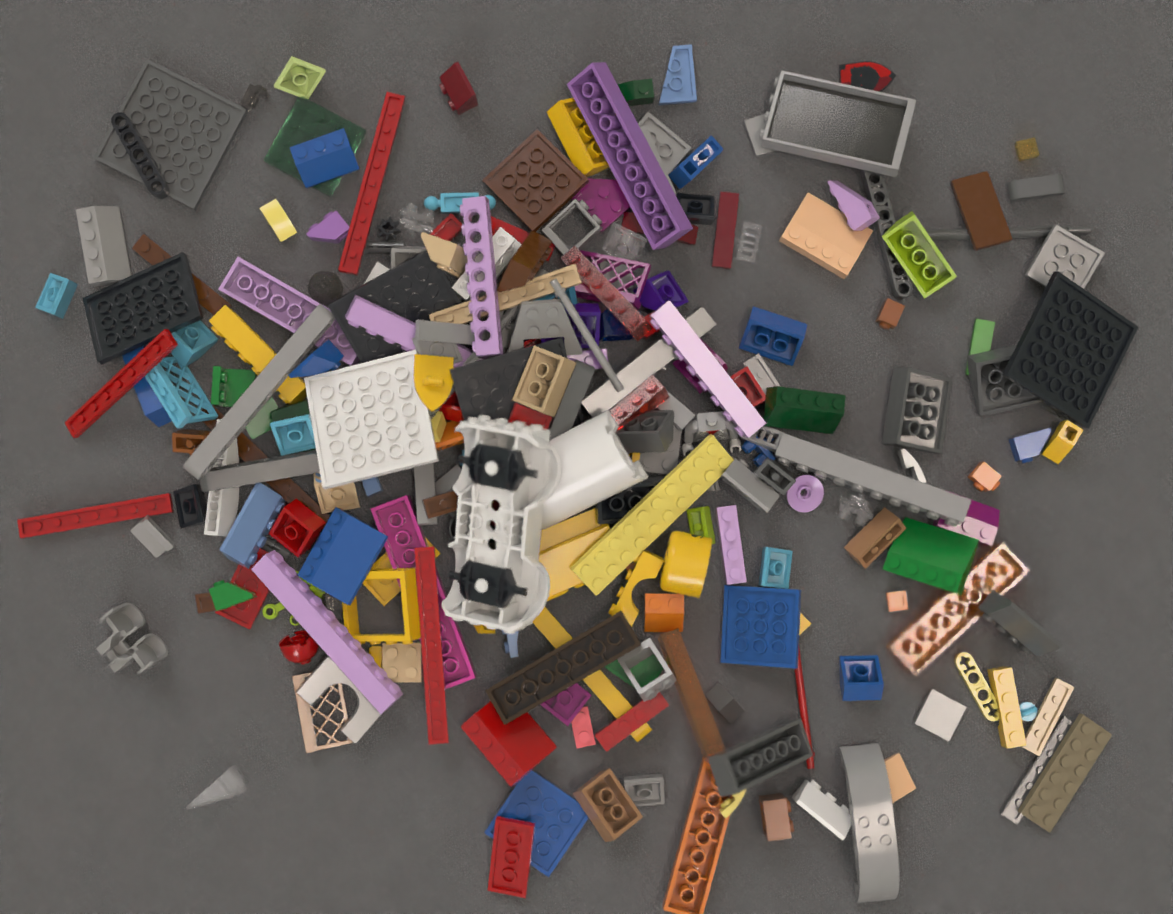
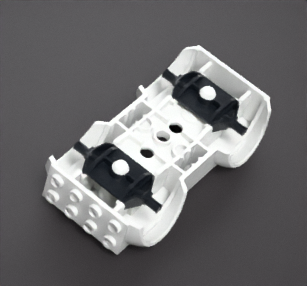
[442,415,561,634]

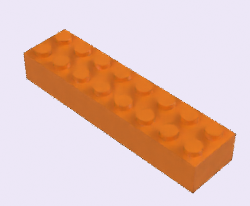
[662,754,733,914]

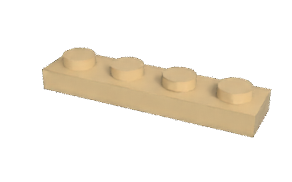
[1020,678,1074,756]

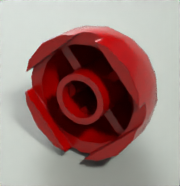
[279,629,319,665]

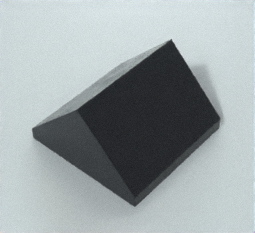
[676,193,715,225]
[173,484,207,529]

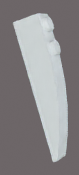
[204,419,239,537]

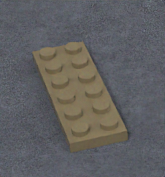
[1018,713,1112,833]

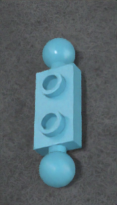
[424,192,496,214]

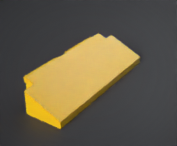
[538,523,610,601]

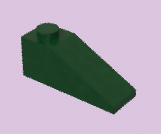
[617,78,654,106]

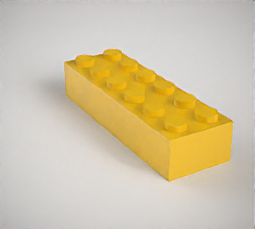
[209,305,307,405]

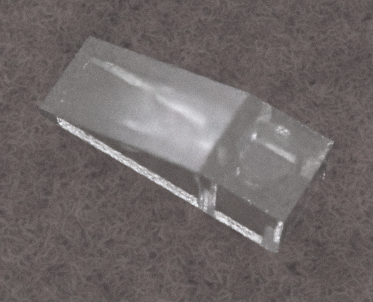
[186,765,249,809]

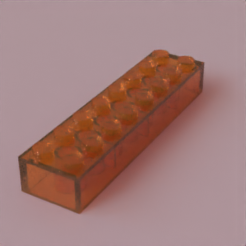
[885,542,1030,676]

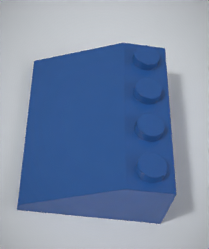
[298,507,388,605]

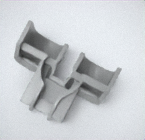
[96,603,168,674]

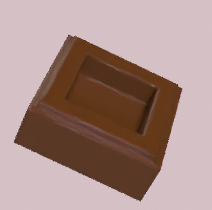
[195,592,216,614]

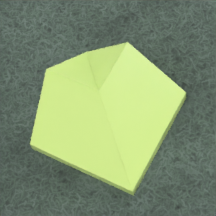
[274,56,326,100]

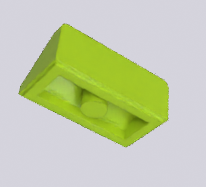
[686,506,716,544]

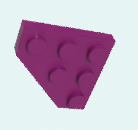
[570,178,631,233]

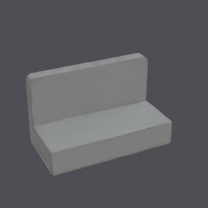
[131,515,174,558]

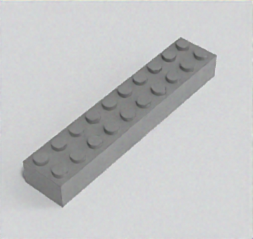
[775,433,971,527]

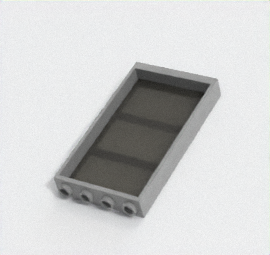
[759,70,916,177]

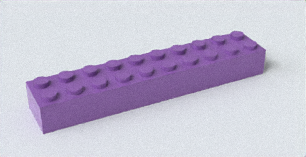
[567,62,693,250]

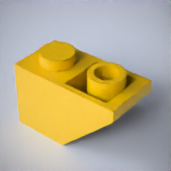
[1041,420,1083,464]

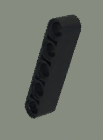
[111,112,170,199]

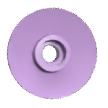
[787,475,824,512]

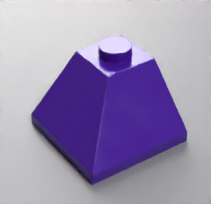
[633,270,689,310]

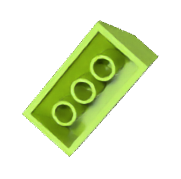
[882,211,957,299]

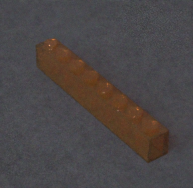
[658,629,725,786]

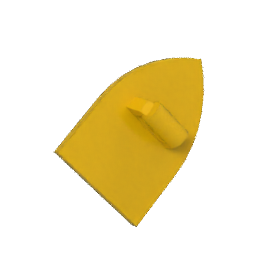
[414,354,454,412]

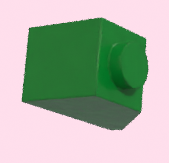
[209,580,257,611]

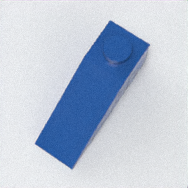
[668,135,724,189]

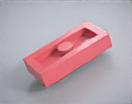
[571,706,596,748]

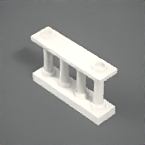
[452,227,522,300]

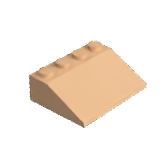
[779,192,873,279]

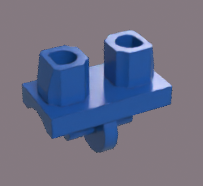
[741,435,776,467]

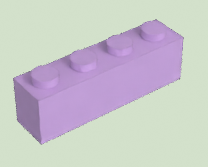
[715,505,746,585]

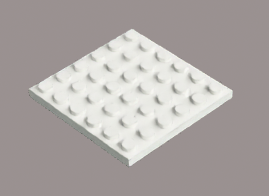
[304,350,439,489]

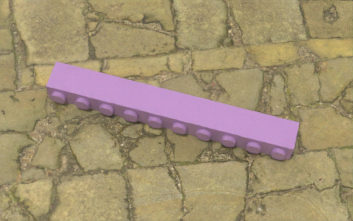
[251,550,403,714]

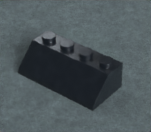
[594,475,667,524]

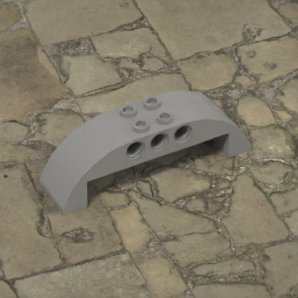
[839,743,899,903]

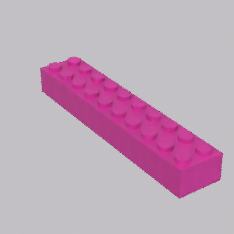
[371,495,477,689]

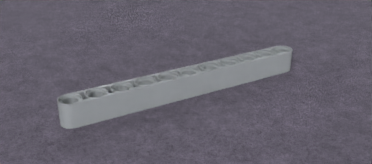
[183,304,335,480]

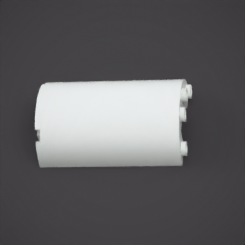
[541,410,648,529]

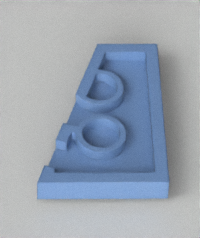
[659,44,697,105]

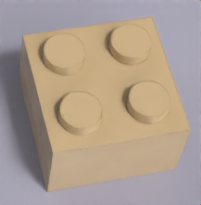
[382,642,424,683]

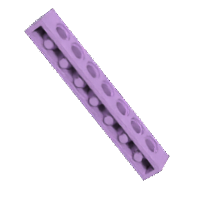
[460,196,503,357]

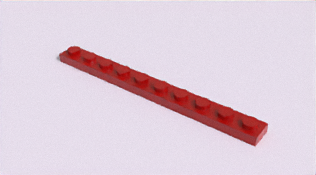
[338,92,406,276]
[414,546,449,745]

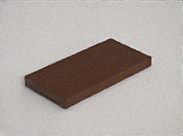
[950,171,1013,251]

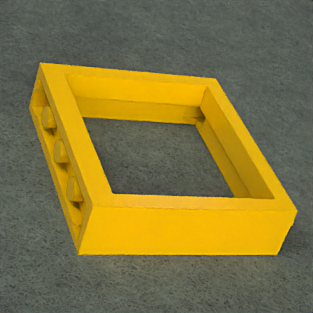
[342,568,421,645]

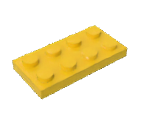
[363,537,441,606]

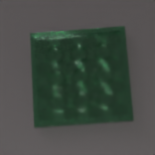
[263,96,367,197]

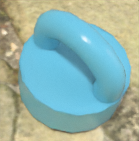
[1019,701,1038,721]

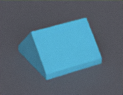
[35,273,78,319]
[270,414,316,456]
[759,547,793,589]

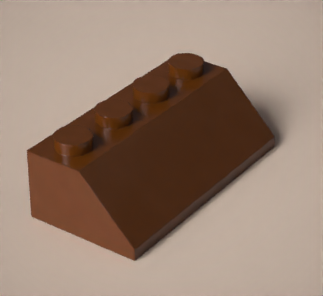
[496,231,552,292]

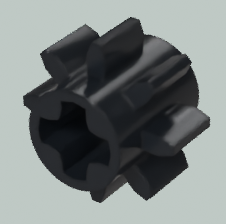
[377,217,401,241]

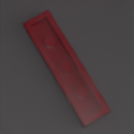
[712,191,739,269]

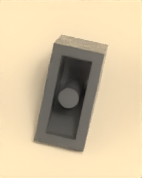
[754,457,796,495]

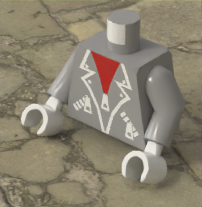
[682,411,741,456]

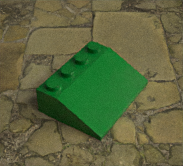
[883,517,980,596]

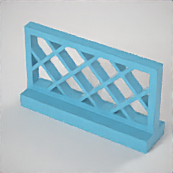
[145,357,218,429]

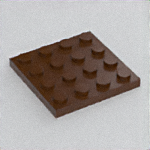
[482,129,589,232]

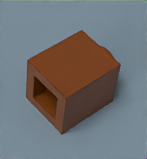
[875,298,905,330]

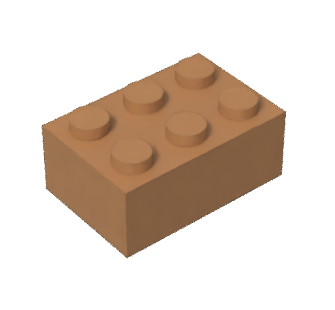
[572,768,643,842]

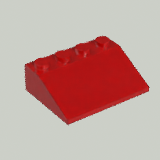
[460,701,558,787]

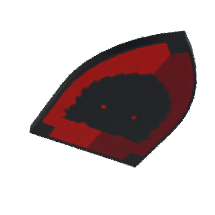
[839,61,896,102]

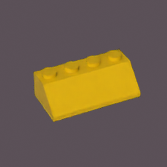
[547,98,609,177]

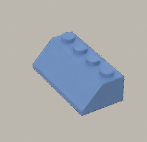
[219,483,285,569]

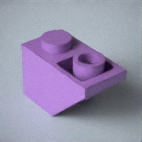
[306,211,350,243]

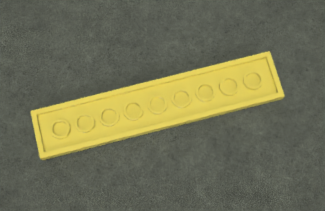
[570,434,734,596]

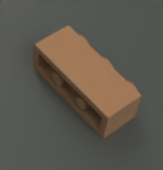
[844,507,906,569]

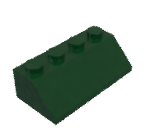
[764,386,846,434]

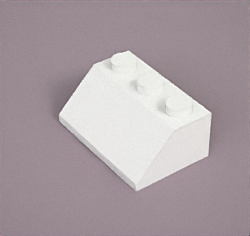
[792,779,851,840]

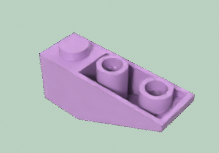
[828,180,880,231]

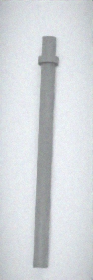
[550,278,624,392]

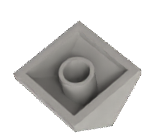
[624,774,665,807]

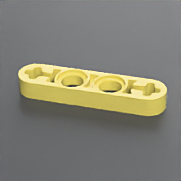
[954,652,999,721]

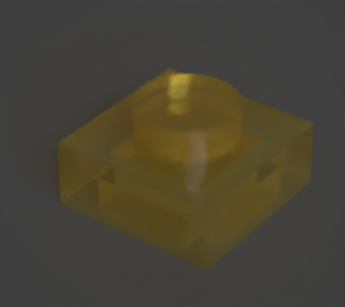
[1014,137,1039,162]

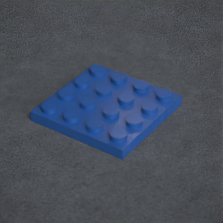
[721,585,801,669]
[484,770,589,877]

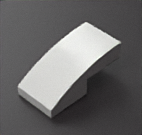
[897,449,927,483]

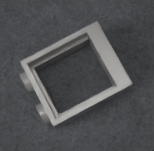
[542,199,603,259]
[617,638,677,702]

